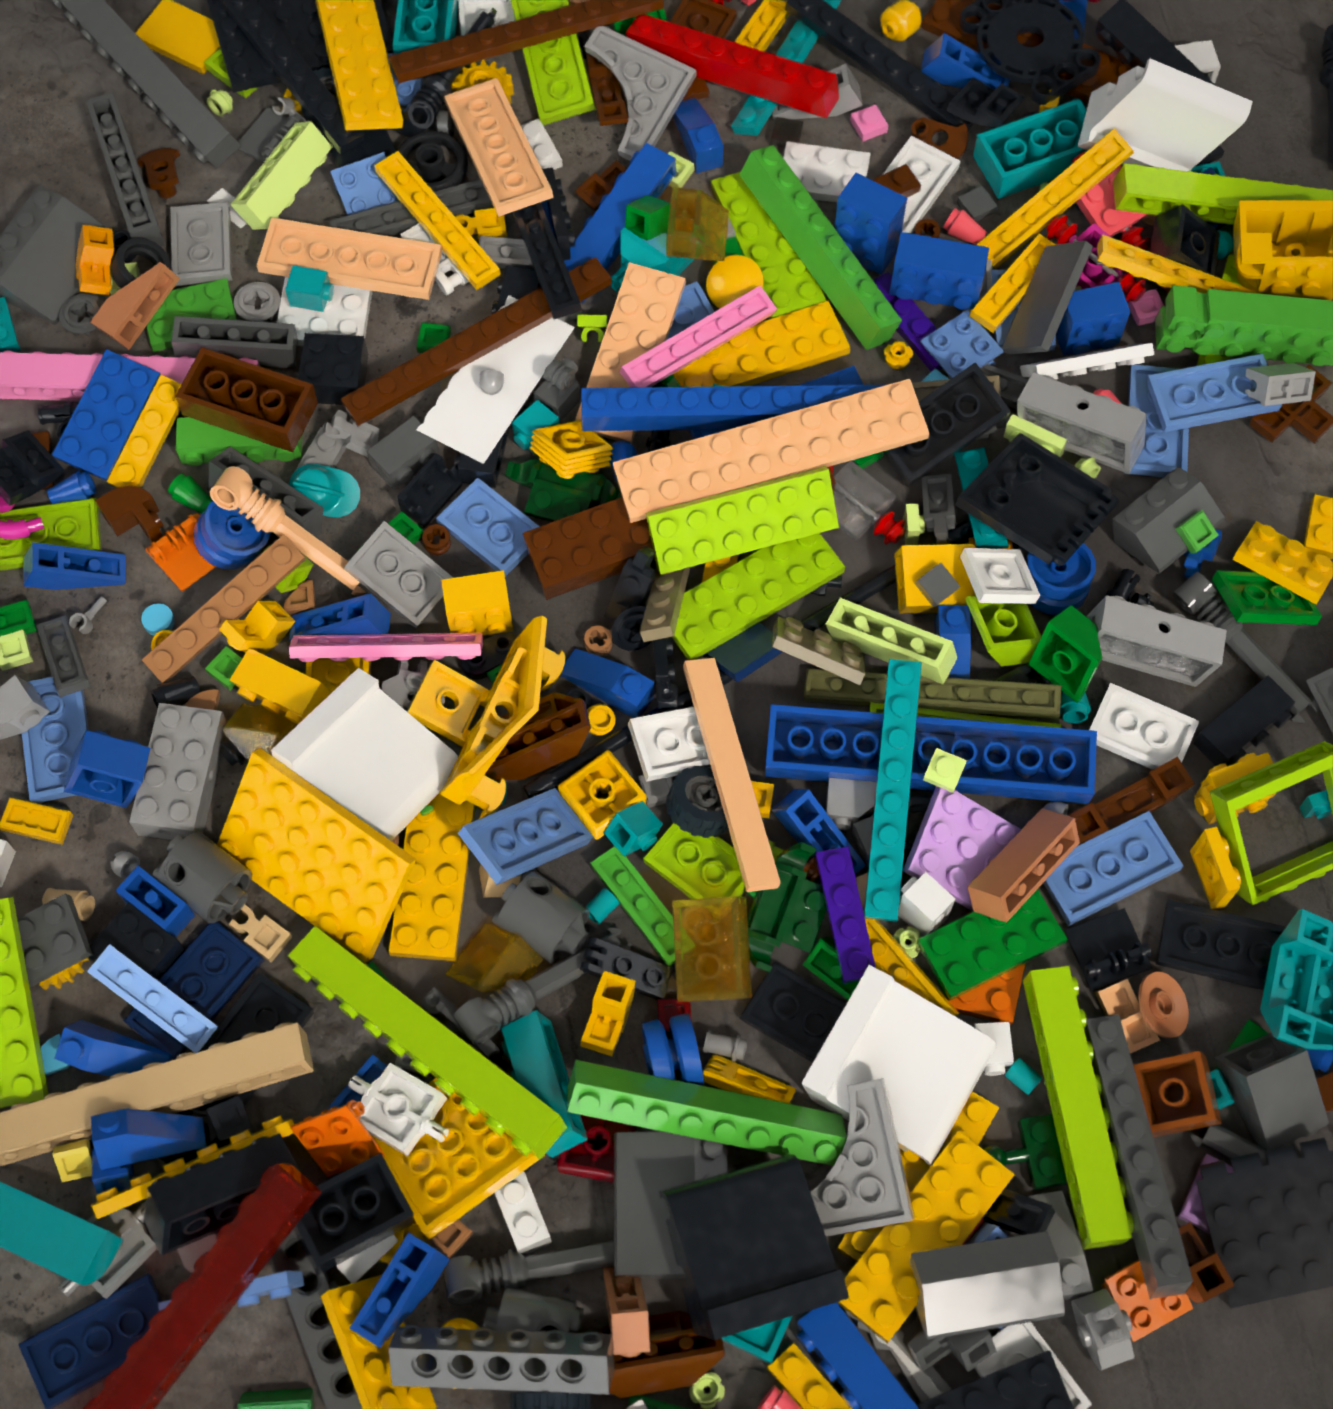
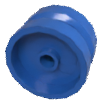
[194,501,271,570]
[1026,543,1096,615]
[641,1013,704,1086]

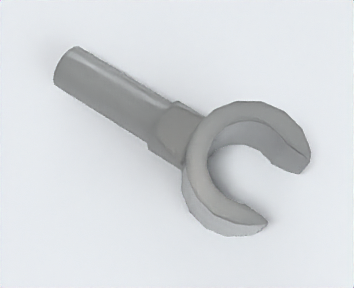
[272,97,308,122]
[69,597,107,634]

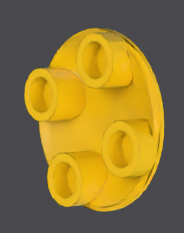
[706,255,764,309]

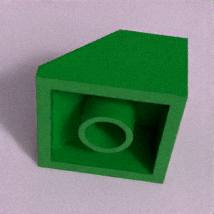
[1029,605,1103,703]

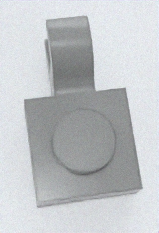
[324,416,380,458]

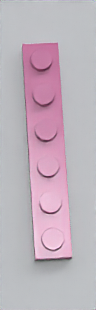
[619,286,777,388]
[289,633,483,662]

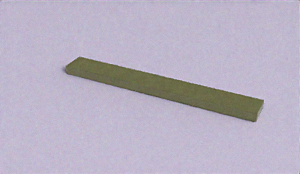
[804,668,1062,719]

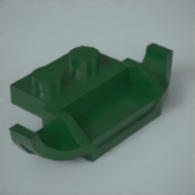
[505,459,622,522]
[744,842,827,973]

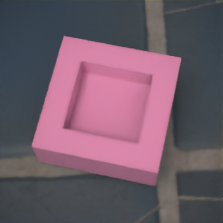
[850,104,889,142]
[1128,289,1164,326]

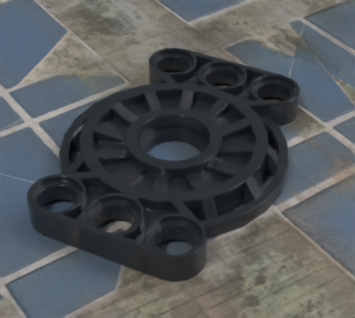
[960,0,1101,105]

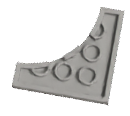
[585,26,697,161]
[810,1078,915,1236]

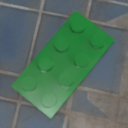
[917,889,1067,1001]

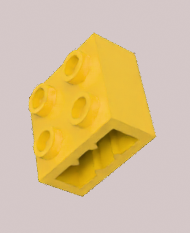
[1194,752,1276,825]

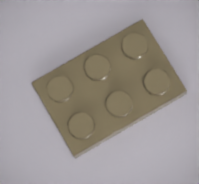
[772,616,865,685]

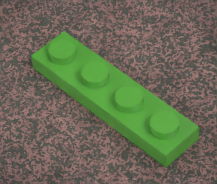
[590,846,695,967]

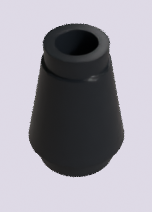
[151,676,201,709]

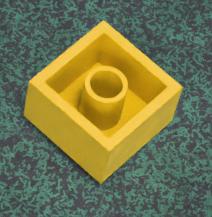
[441,570,513,636]

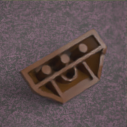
[485,692,591,780]
[597,1311,725,1398]

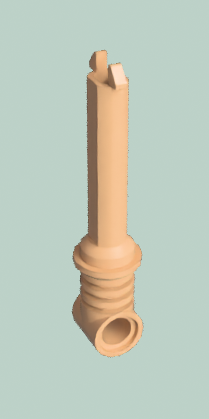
[210,466,366,596]

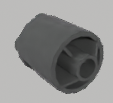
[152,831,252,923]
[492,869,590,964]
[483,1287,584,1360]

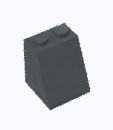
[1214,1032,1330,1150]

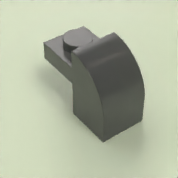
[907,1330,997,1372]

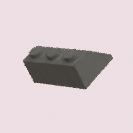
[1113,466,1225,574]

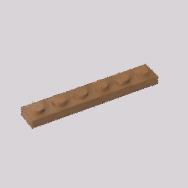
[142,534,306,683]

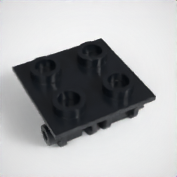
[1064,908,1152,991]

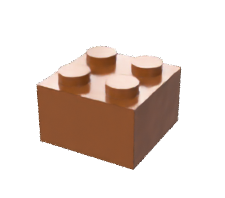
[1133,1051,1222,1137]

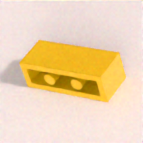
[230,648,332,724]

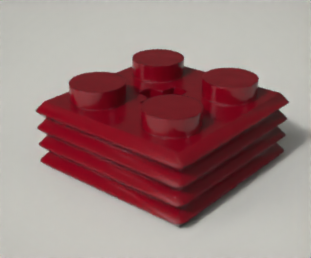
[557,1115,637,1183]

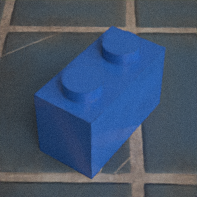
[115,866,195,938]

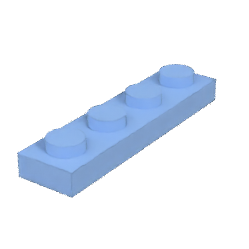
[87,944,218,1053]

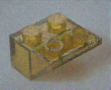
[666,187,729,261]

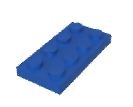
[52,349,161,481]

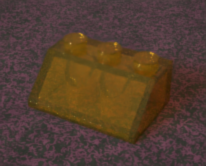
[672,896,752,1002]

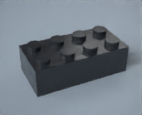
[883,362,1011,487]
[144,1133,298,1256]

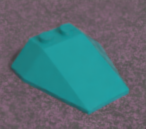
[1260,909,1333,1050]

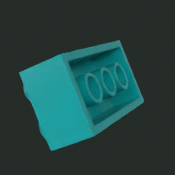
[393,0,459,54]
[973,99,1087,199]

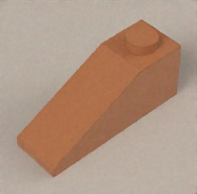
[90,262,180,350]
[603,1267,650,1357]

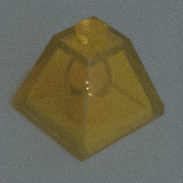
[223,703,298,761]
[445,923,543,992]

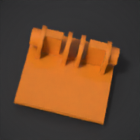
[145,513,216,592]
[290,1100,385,1177]
[1101,1260,1193,1342]

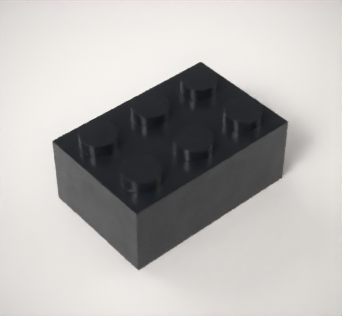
[285,1153,414,1276]

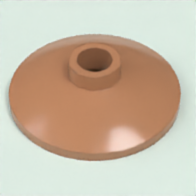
[1138,971,1189,1038]

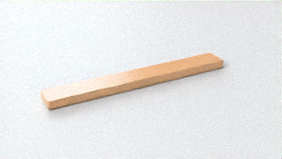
[683,658,781,892]

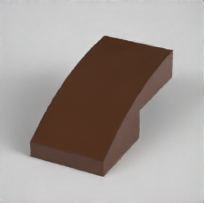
[574,160,627,211]

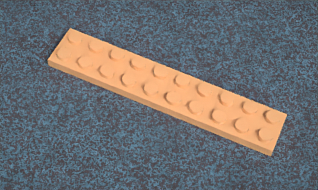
[613,379,930,523]

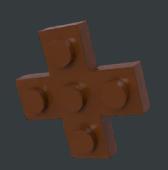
[1249,364,1333,444]

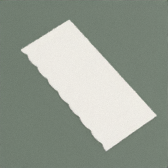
[416,296,575,464]

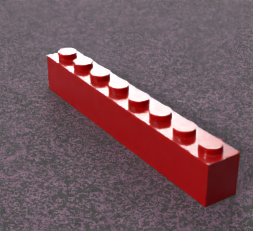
[626,14,839,118]

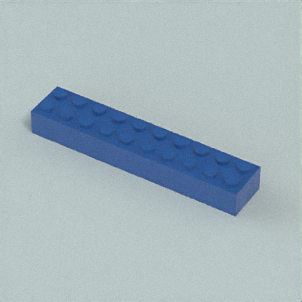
[765,704,1097,804]

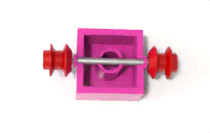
[1046,215,1146,303]

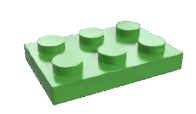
[147,278,237,352]

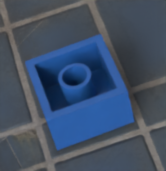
[1056,282,1130,356]
[63,730,150,808]

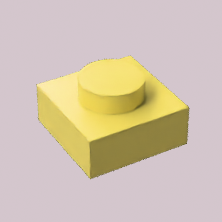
[53,1139,92,1183]

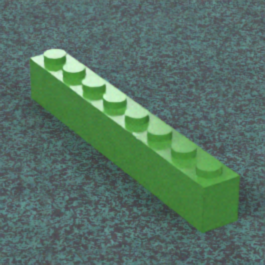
[740,145,902,350]
[567,1060,847,1166]

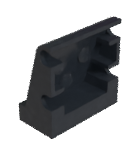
[659,1154,849,1340]

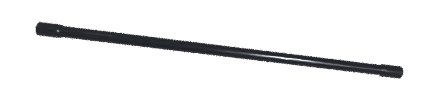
[523,520,974,798]

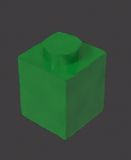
[625,195,671,241]

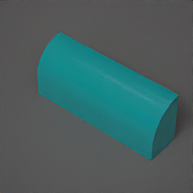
[0,1182,123,1286]

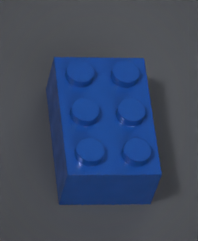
[834,172,907,275]
[889,232,989,310]

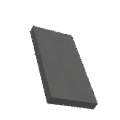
[1002,241,1093,355]

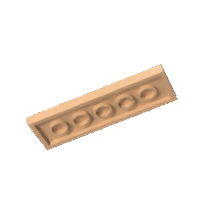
[444,78,553,217]
[257,218,442,300]
[575,262,686,444]

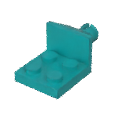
[610,216,706,292]

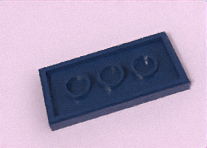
[123,922,265,1061]
[18,1273,179,1409]

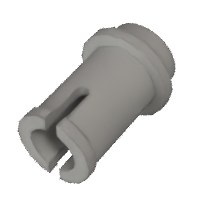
[703,1031,748,1062]

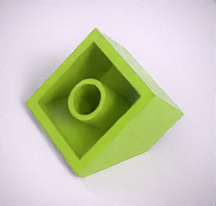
[965,595,1041,666]

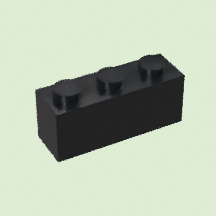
[1193,675,1296,766]

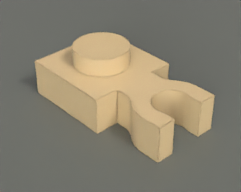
[229,905,292,962]

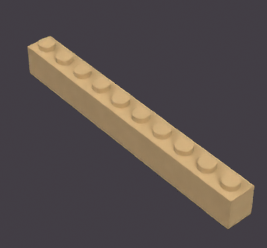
[0,1022,314,1167]

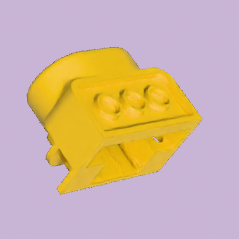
[1233,200,1333,300]

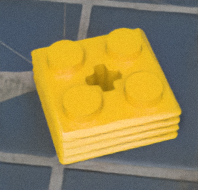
[529,420,614,479]
[558,750,647,839]

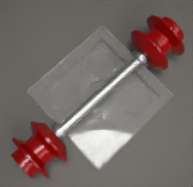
[830,460,906,545]

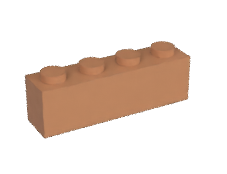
[967,808,1080,923]

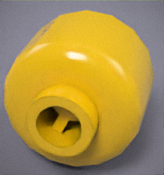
[880,0,921,42]

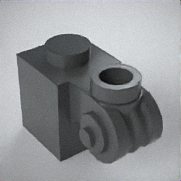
[534,357,581,423]

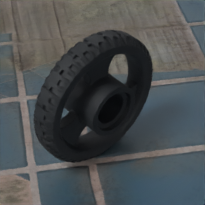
[396,130,468,192]

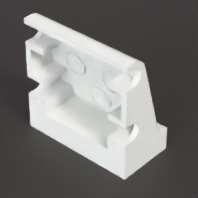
[1077,59,1253,171]
[271,668,458,841]
[801,965,997,1165]

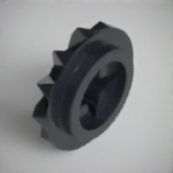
[609,603,652,651]

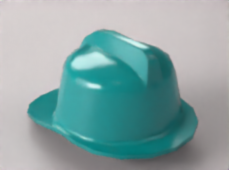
[288,464,360,518]

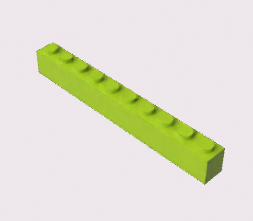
[288,926,567,1160]

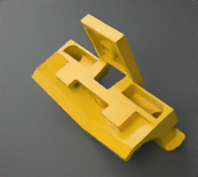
[407,615,565,819]

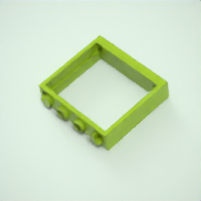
[1210,741,1333,905]

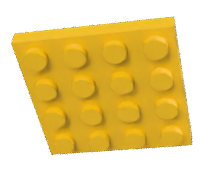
[370,1078,545,1240]

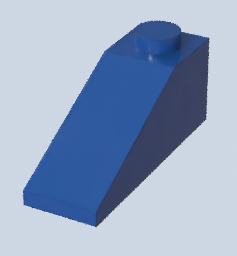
[920,33,1010,90]
[673,98,724,174]
[23,542,126,590]
[288,593,391,643]
[934,605,971,679]
[560,648,654,718]
[771,789,866,875]
[54,1019,173,1076]
[91,1109,206,1170]
[350,1233,450,1348]

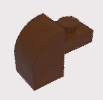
[95,486,163,542]
[1178,1222,1235,1303]

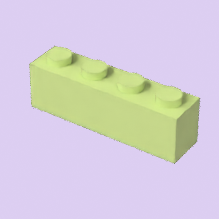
[231,121,332,230]
[826,598,957,684]

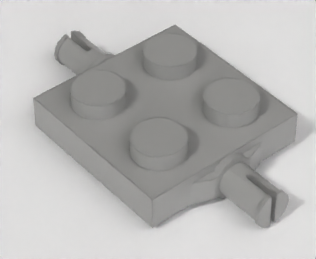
[58,1201,157,1299]

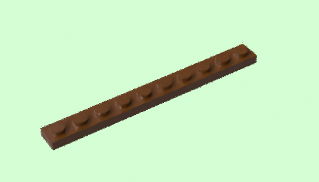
[389,0,664,83]
[341,257,612,427]

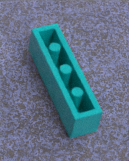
[501,1010,588,1157]

